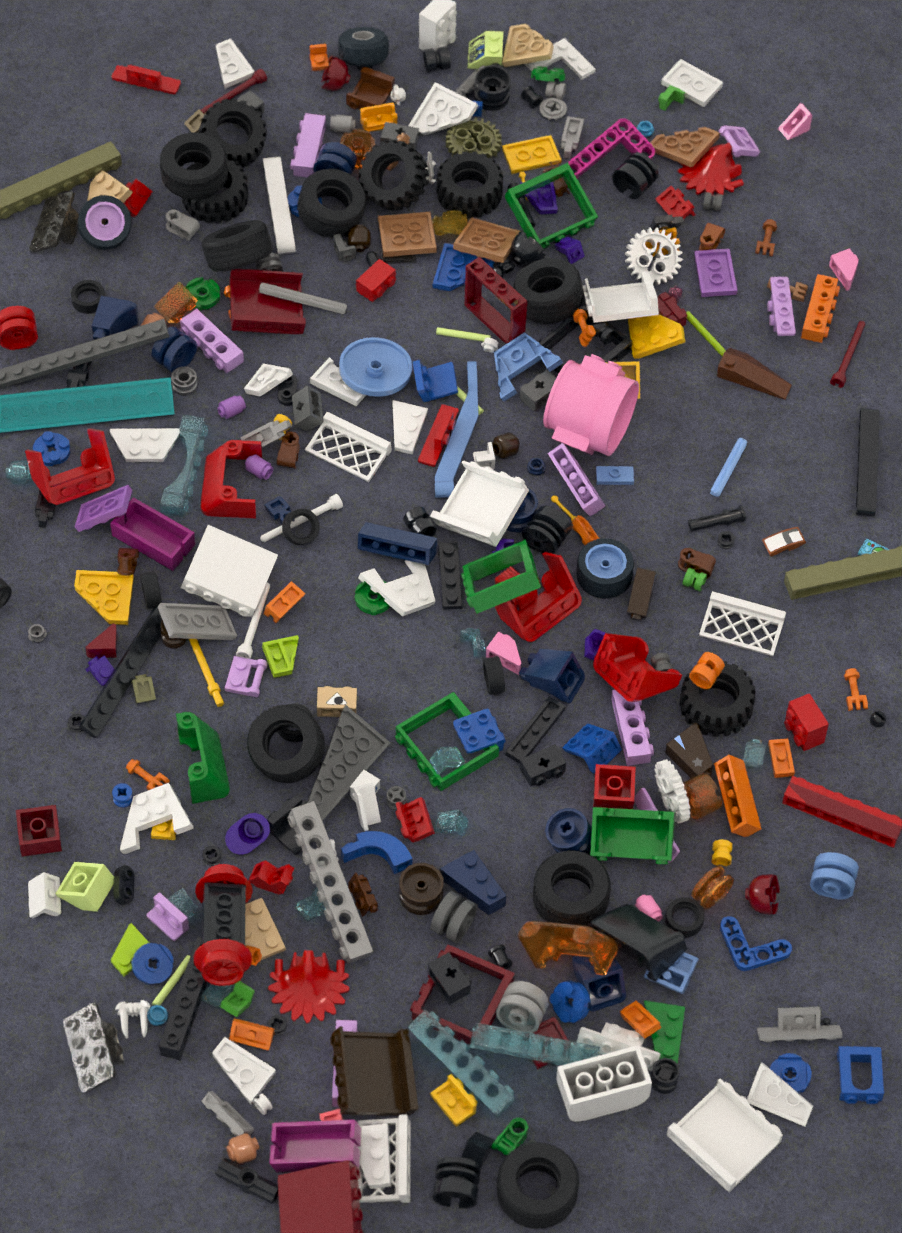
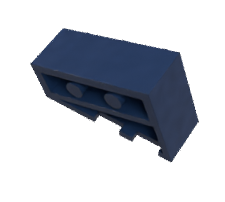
[439,850,506,915]

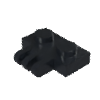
[650,215,683,232]

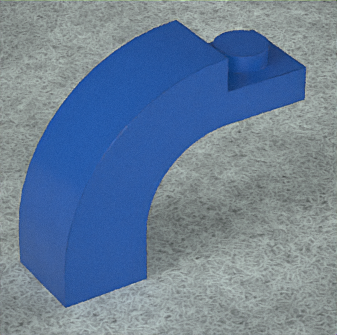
[341,831,413,874]

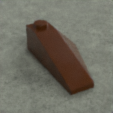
[717,348,792,400]

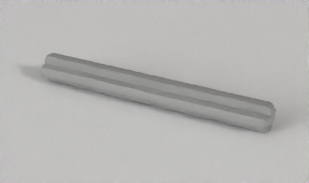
[259,282,347,314]

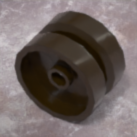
[399,863,444,915]

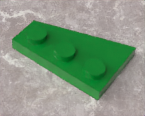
[644,1000,685,1064]

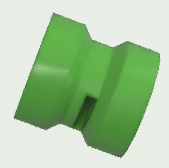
[682,568,707,592]

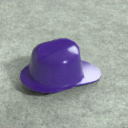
[225,813,270,855]

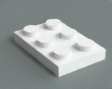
[661,59,723,107]

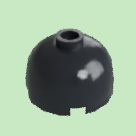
[511,232,546,266]

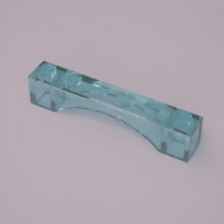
[160,415,208,517]

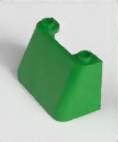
[176,712,230,804]
[590,807,676,864]

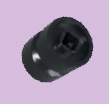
[423,46,451,72]
[403,506,437,537]
[651,1058,680,1094]

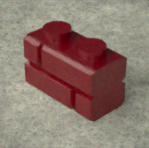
[657,292,687,327]

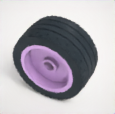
[78,195,132,250]

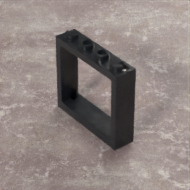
[539,305,632,374]

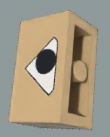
[317,686,357,717]

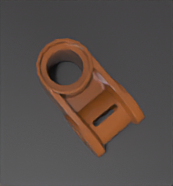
[699,222,725,251]

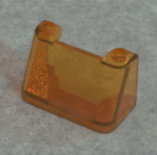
[517,921,618,975]

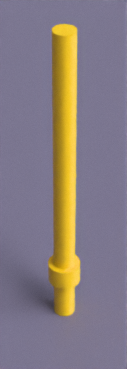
[189,639,224,707]

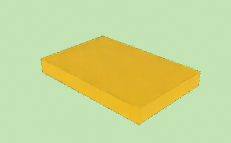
[502,135,562,174]

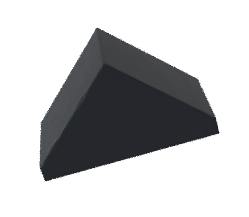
[461,1131,495,1167]

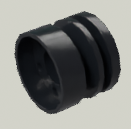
[474,65,511,111]
[612,152,659,199]
[522,505,572,554]
[433,1157,481,1209]

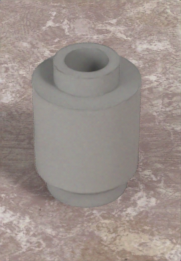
[330,115,356,133]

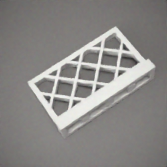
[305,412,392,482]
[699,591,786,656]
[358,1115,411,1203]

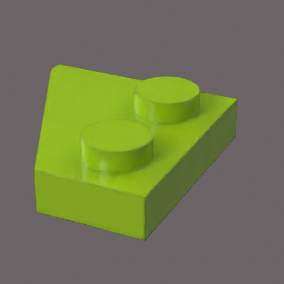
[262,635,299,678]
[111,923,149,977]

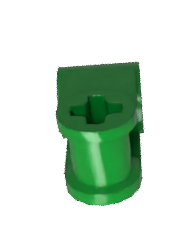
[492,1118,528,1156]

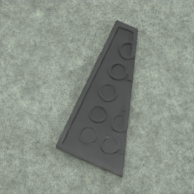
[307,705,390,821]

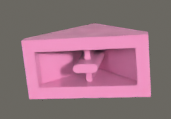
[778,103,812,140]

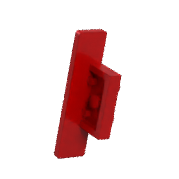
[112,64,181,95]
[418,404,459,467]

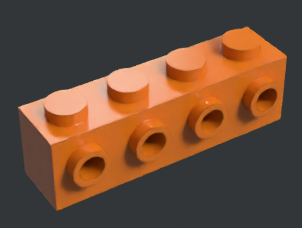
[801,274,840,343]
[714,755,761,837]

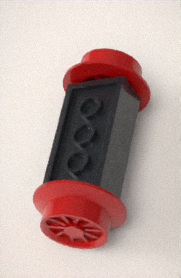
[194,864,253,986]

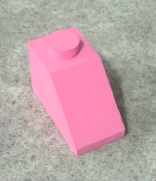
[829,248,859,291]
[486,632,521,675]

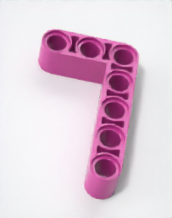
[568,119,655,178]

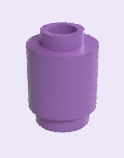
[217,395,246,419]
[245,454,274,480]

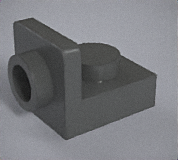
[333,234,356,261]

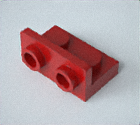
[655,186,696,219]

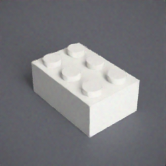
[419,0,457,51]

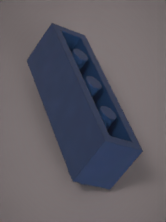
[358,522,437,565]

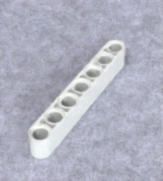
[263,157,295,255]

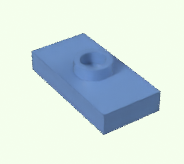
[596,466,634,485]

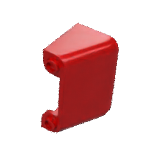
[593,633,682,702]

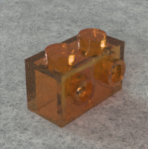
[154,281,198,325]

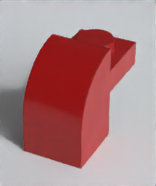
[249,860,294,894]

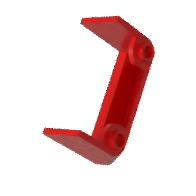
[25,428,115,505]
[201,440,262,519]
[495,552,582,642]

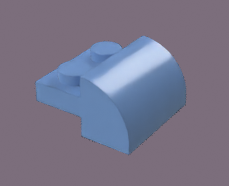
[644,952,698,994]

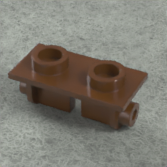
[543,161,570,197]
[348,872,379,917]

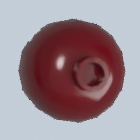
[321,56,351,91]
[745,874,780,914]

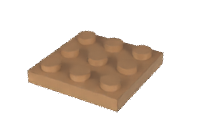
[378,212,436,257]
[453,218,521,263]

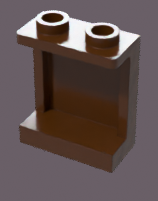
[346,67,395,109]

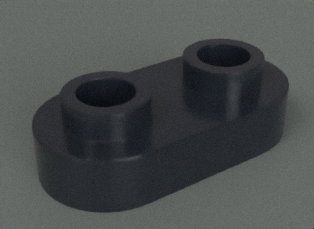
[278,375,297,406]
[113,865,135,905]

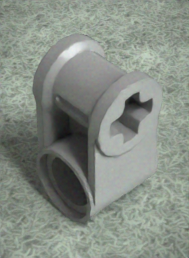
[166,210,200,241]

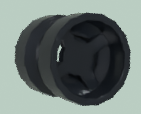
[594,321,617,345]

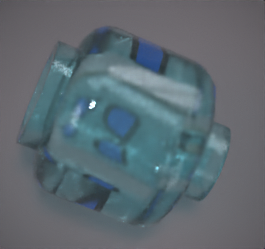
[6,460,32,484]

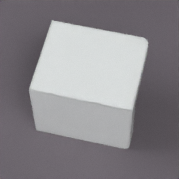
[473,442,495,469]

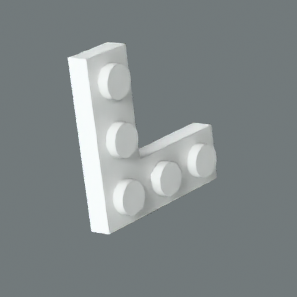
[525,38,595,80]

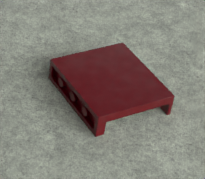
[229,268,306,334]
[278,1160,364,1233]

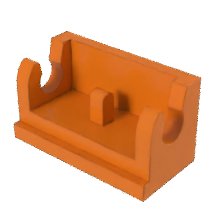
[264,581,306,623]

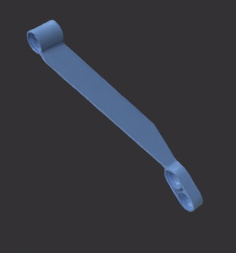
[435,361,478,498]

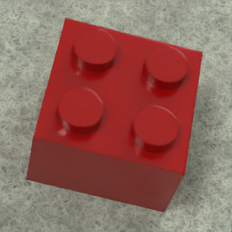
[784,693,829,751]
[593,764,636,809]

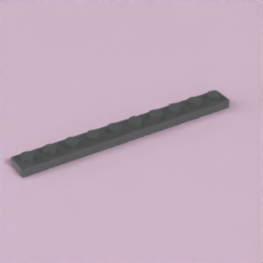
[0,319,169,388]

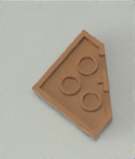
[650,127,720,167]

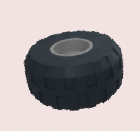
[338,27,389,67]

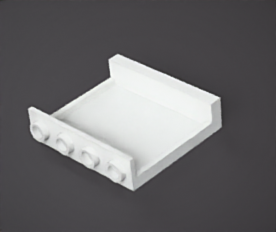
[583,271,659,323]
[430,461,529,546]
[181,525,278,617]
[667,1079,782,1192]

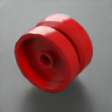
[0,306,38,350]

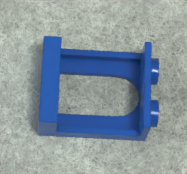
[837,1046,884,1104]

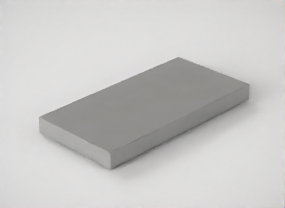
[158,603,237,640]

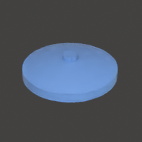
[339,337,412,397]

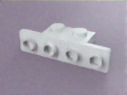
[576,1023,660,1071]

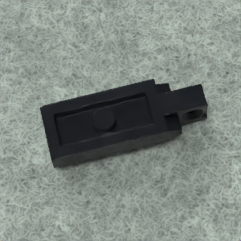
[35,490,56,528]

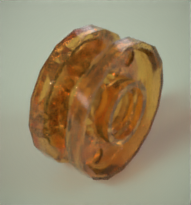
[691,866,735,909]

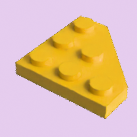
[628,315,685,359]
[74,570,134,625]

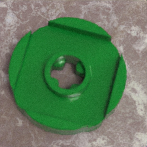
[531,66,566,81]
[184,277,220,311]
[355,581,390,615]

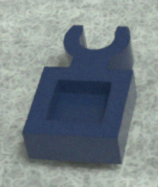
[264,496,295,524]

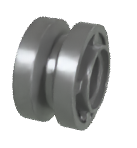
[255,253,283,272]
[171,367,198,396]

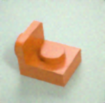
[310,44,329,71]

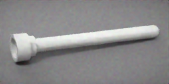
[260,494,343,542]
[236,582,270,659]

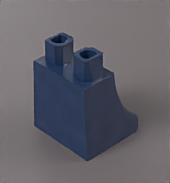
[92,296,139,340]
[519,649,585,703]
[572,945,626,1011]

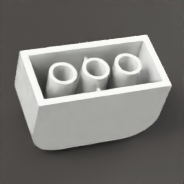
[556,1045,652,1121]

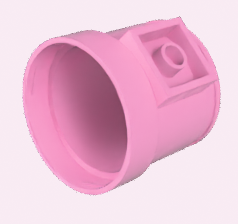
[543,354,639,456]

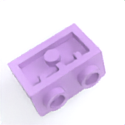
[147,892,189,941]

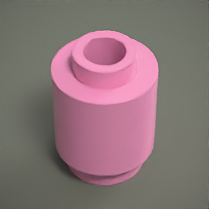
[635,895,663,922]

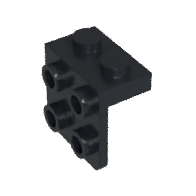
[267,795,312,855]

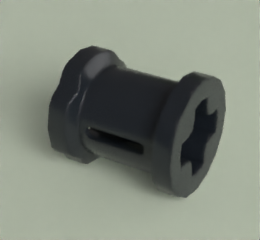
[521,86,543,109]
[488,945,513,969]

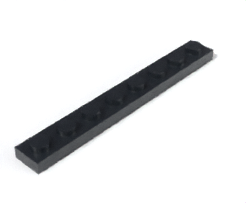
[79,606,162,738]

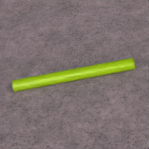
[686,311,726,356]

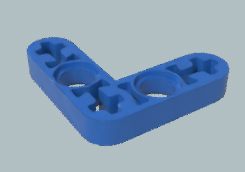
[720,916,792,971]

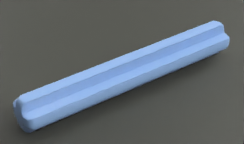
[710,438,747,497]

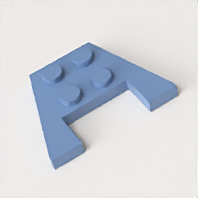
[494,333,563,401]

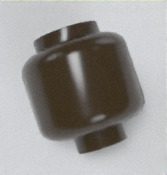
[348,225,371,252]
[492,432,520,459]

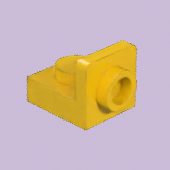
[151,819,176,840]

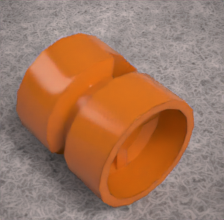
[689,652,725,689]

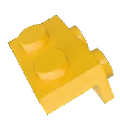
[430,1074,477,1127]

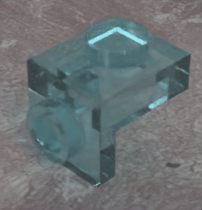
[460,628,485,658]
[743,738,766,768]
[429,747,465,774]
[435,810,468,836]
[167,888,199,919]
[294,888,325,921]
[202,984,233,1009]

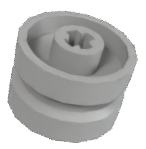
[496,981,549,1034]

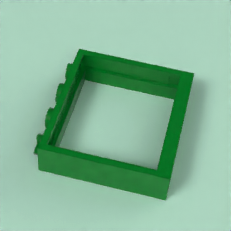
[504,163,598,249]
[461,540,541,614]
[395,692,499,791]

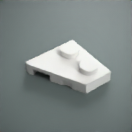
[244,364,293,396]

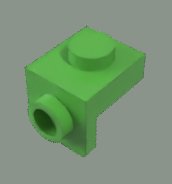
[658,85,685,111]
[220,981,255,1017]

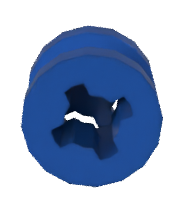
[112,783,133,807]

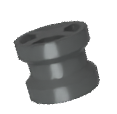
[386,786,406,810]

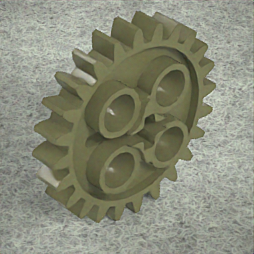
[446,117,502,158]

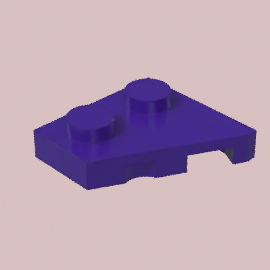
[520,182,558,214]

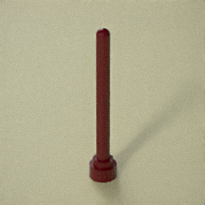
[201,68,267,114]
[830,321,865,388]

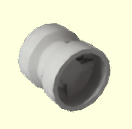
[545,81,566,100]

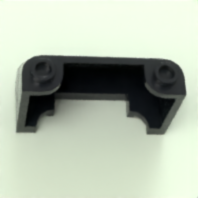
[589,904,687,982]

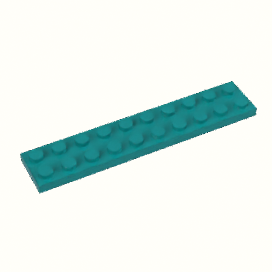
[0,377,175,433]

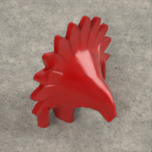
[678,142,744,195]
[268,950,350,1024]

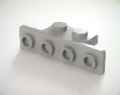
[757,1007,842,1042]

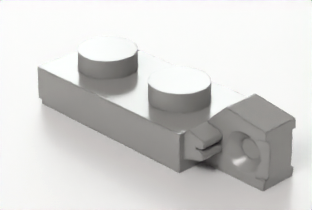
[455,66,485,98]
[561,116,584,159]
[241,420,292,448]
[202,1091,254,1136]

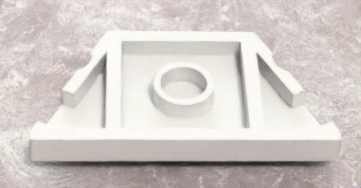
[110,428,182,462]

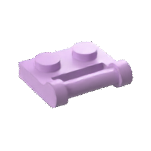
[719,126,760,157]
[225,656,268,697]

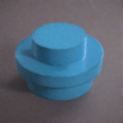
[637,121,654,137]
[147,1005,168,1026]

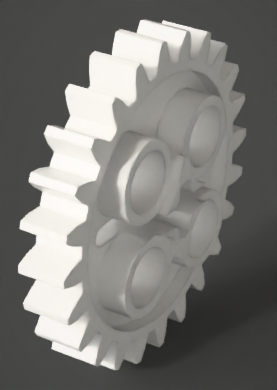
[625,228,683,285]
[654,759,691,823]

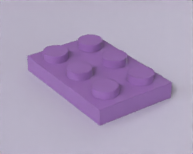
[694,249,737,297]
[75,485,132,532]

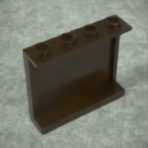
[330,1026,418,1116]

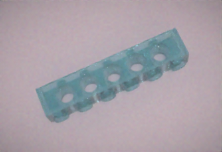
[407,1010,516,1118]
[470,1023,600,1066]

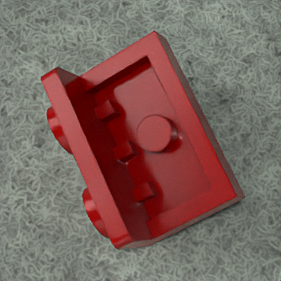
[124,179,153,218]
[395,797,435,842]

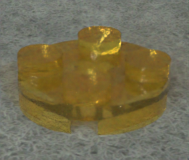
[432,211,468,235]

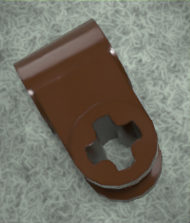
[277,431,300,468]
[117,548,139,576]
[678,548,716,579]

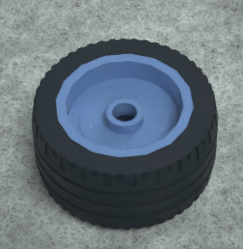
[576,538,634,599]

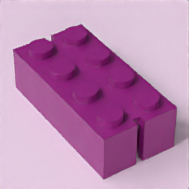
[110,497,195,571]
[270,1120,362,1172]

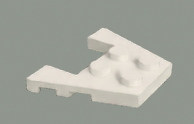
[358,560,435,616]
[120,783,194,854]

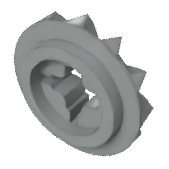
[540,98,567,121]

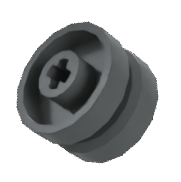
[430,891,478,944]

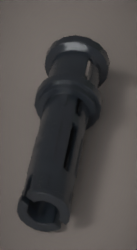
[688,505,746,532]

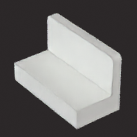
[353,783,381,831]
[28,872,61,918]

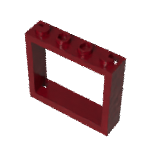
[464,257,527,344]
[410,944,515,1049]

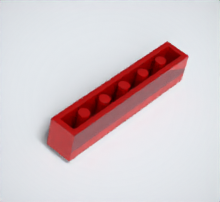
[782,776,902,848]

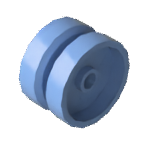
[810,852,859,900]

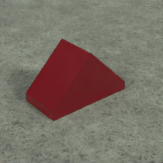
[85,623,117,658]

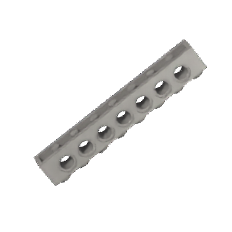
[288,801,373,964]

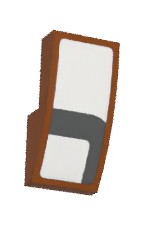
[762,527,806,556]

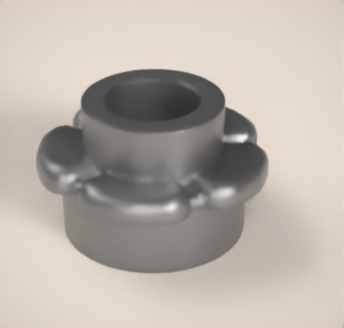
[28,624,47,642]

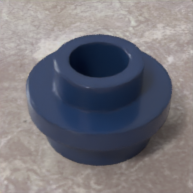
[527,458,546,475]

